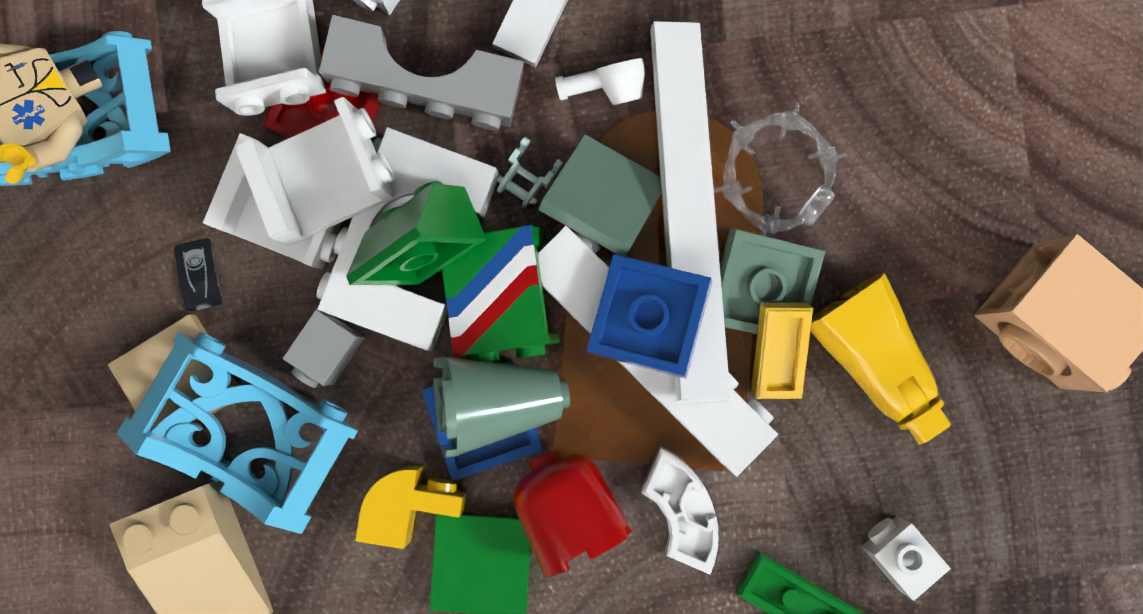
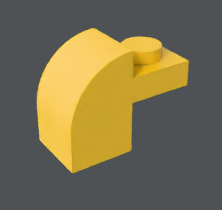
[355,465,467,549]

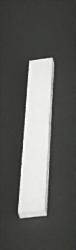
[650,21,730,402]

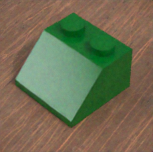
[346,181,486,285]

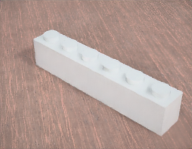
[538,226,778,477]

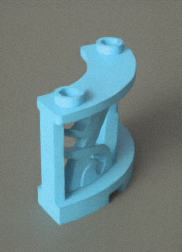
[0,31,171,186]
[116,331,359,534]

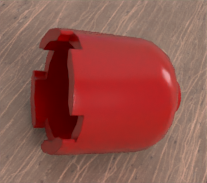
[513,449,632,578]

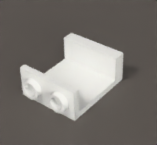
[234,97,394,245]
[203,133,342,270]

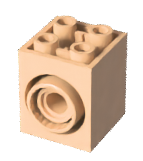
[974,234,1143,392]

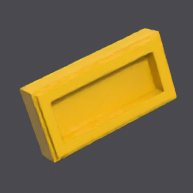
[751,303,813,399]

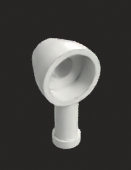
[555,58,645,105]

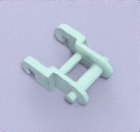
[497,137,564,210]

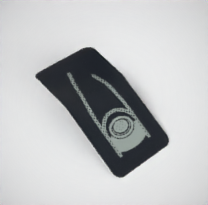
[174,238,223,311]

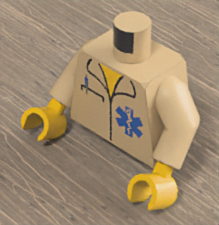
[0,43,103,184]

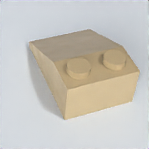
[109,481,274,614]

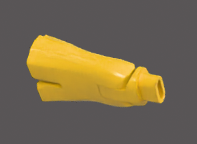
[810,273,951,445]

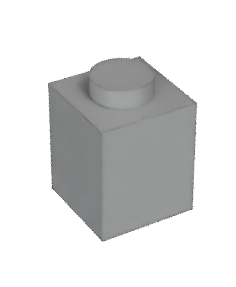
[283,310,366,388]

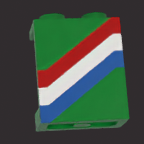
[442,225,560,362]

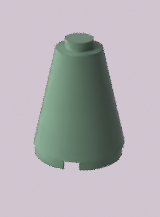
[433,357,570,458]

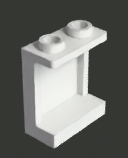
[202,0,326,116]

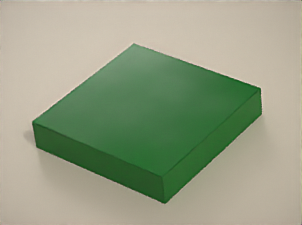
[430,513,531,614]

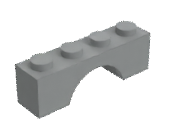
[319,15,524,131]

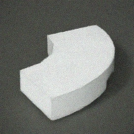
[641,446,719,574]

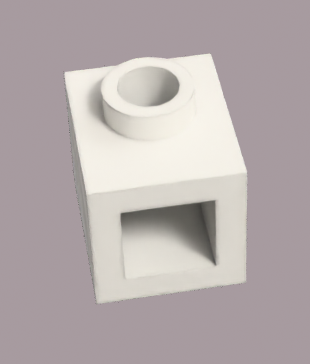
[861,516,951,601]

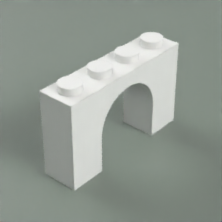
[316,127,500,351]

